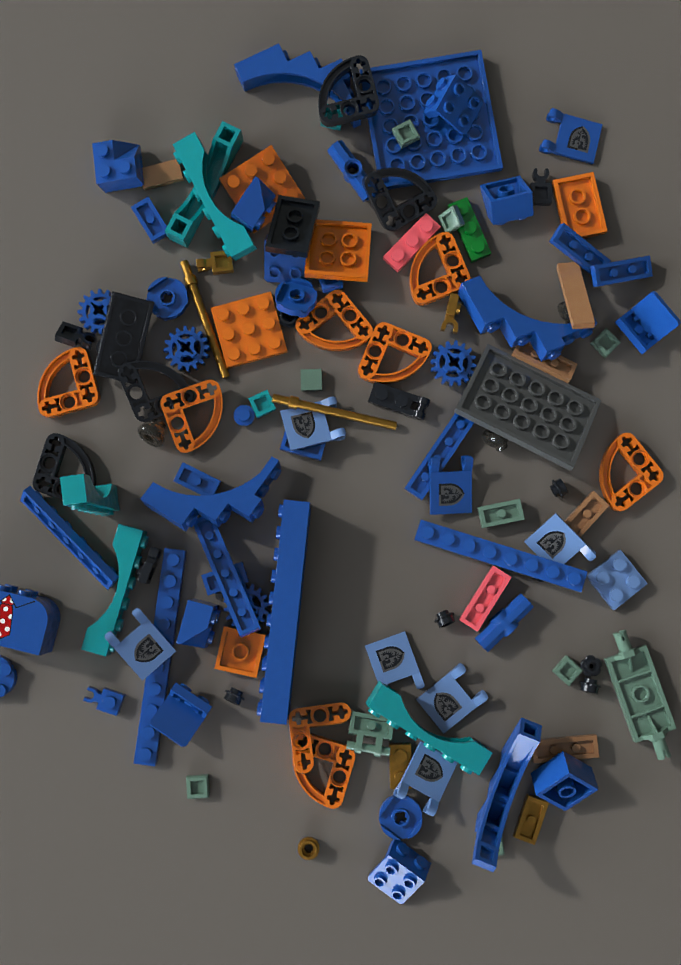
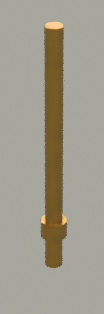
[180,260,230,379]
[272,394,397,430]

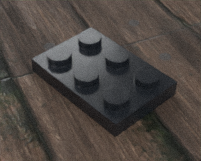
[265,195,320,258]

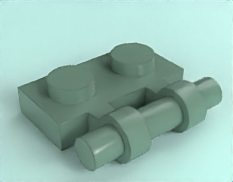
[346,711,393,757]

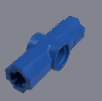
[327,140,378,202]
[474,594,534,652]

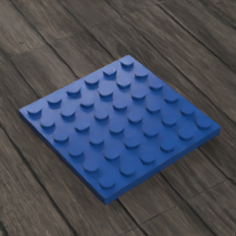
[360,50,503,191]

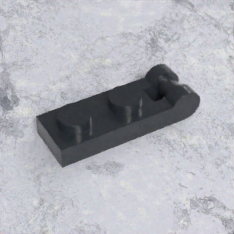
[368,382,431,420]

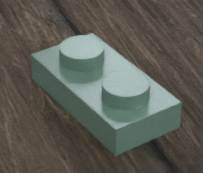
[477,499,525,528]

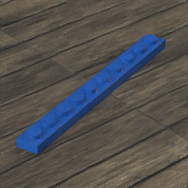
[133,548,187,766]

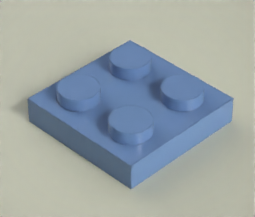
[586,550,648,610]

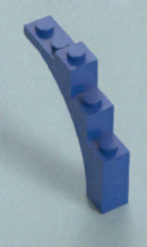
[234,43,361,128]
[457,276,597,362]
[141,457,281,531]
[472,717,542,872]

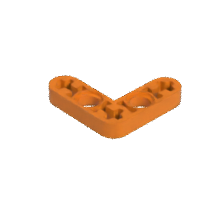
[289,702,351,774]

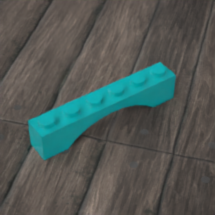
[165,121,244,248]
[173,132,257,261]
[60,474,120,516]
[81,524,149,656]
[365,680,493,775]

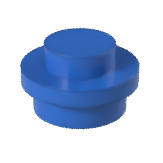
[234,405,255,426]

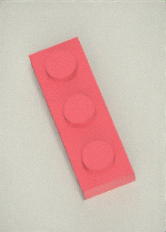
[383,213,441,273]
[458,566,512,632]

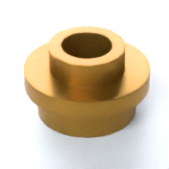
[298,837,320,860]

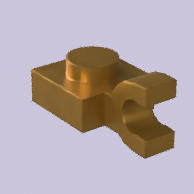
[196,251,234,275]
[440,293,462,334]

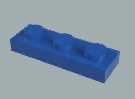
[549,223,611,275]
[590,255,653,287]

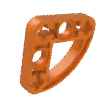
[409,232,471,306]
[295,290,373,351]
[358,322,432,384]
[37,347,101,418]
[160,379,223,453]
[599,433,664,512]
[292,733,355,809]

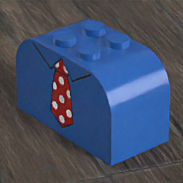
[0,584,60,655]

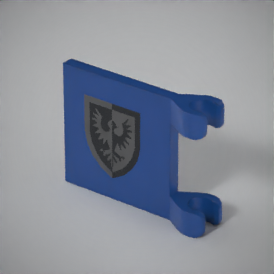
[539,108,603,164]
[428,455,473,515]

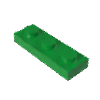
[447,197,491,263]

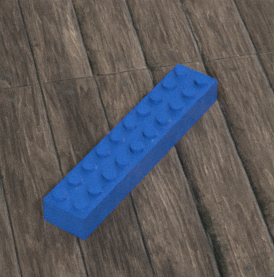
[257,500,312,725]

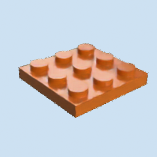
[219,145,305,234]
[304,219,372,282]
[211,291,288,369]

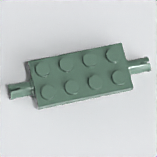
[604,629,677,760]

